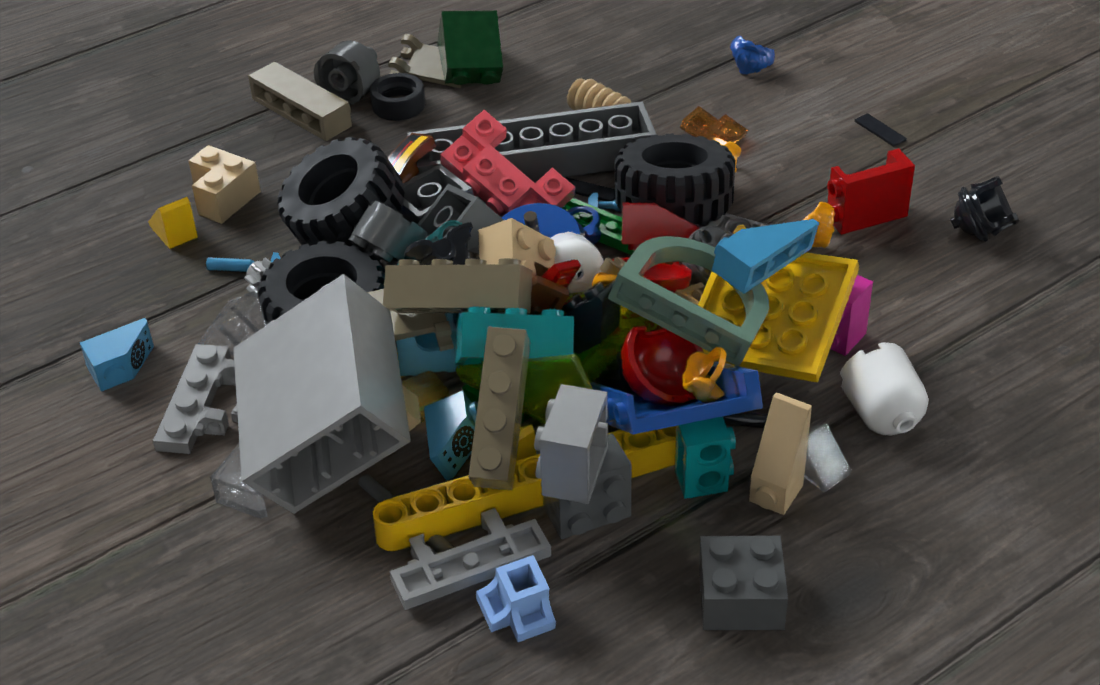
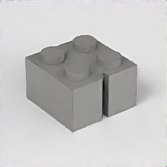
[534,384,608,504]

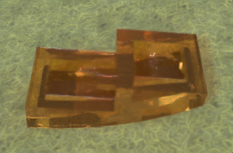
[680,106,749,146]

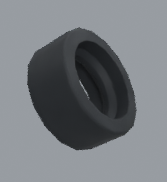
[370,73,426,121]

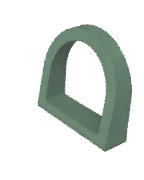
[608,236,769,366]

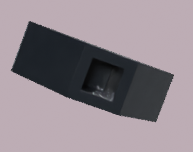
[561,281,621,354]

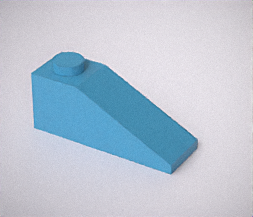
[712,219,819,294]

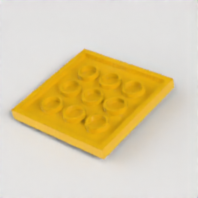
[698,252,859,383]

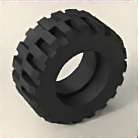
[615,133,735,225]
[278,137,405,246]
[258,241,385,327]

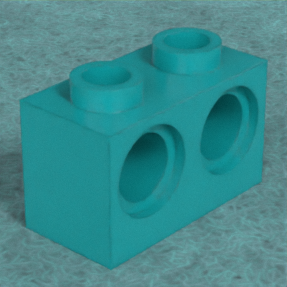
[675,417,736,499]

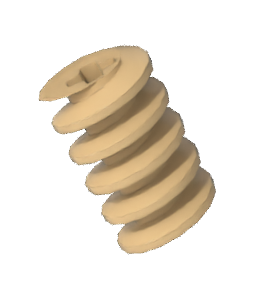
[567,78,631,110]

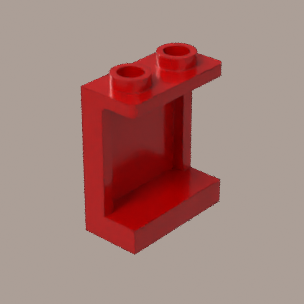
[827,148,915,235]

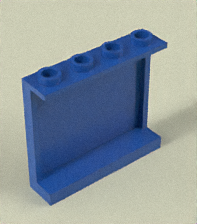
[584,361,763,434]

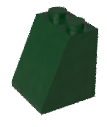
[437,10,503,85]

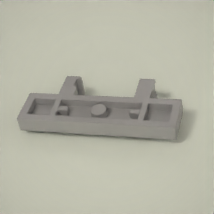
[153,344,236,454]
[390,508,551,610]

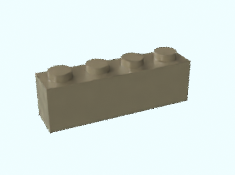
[248,62,352,141]
[383,258,533,313]
[468,327,531,491]

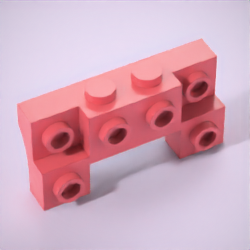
[440,110,576,217]

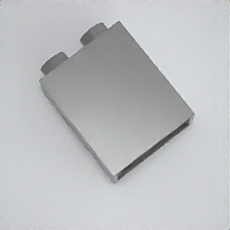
[233,274,411,514]

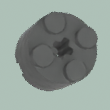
[314,40,380,106]
[349,201,428,265]

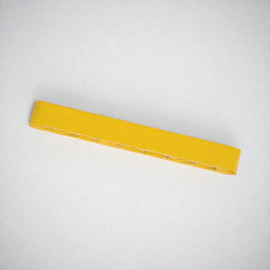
[373,426,676,551]

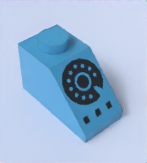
[80,318,154,392]
[424,390,478,481]

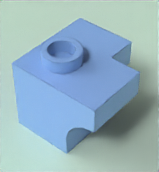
[476,555,556,642]

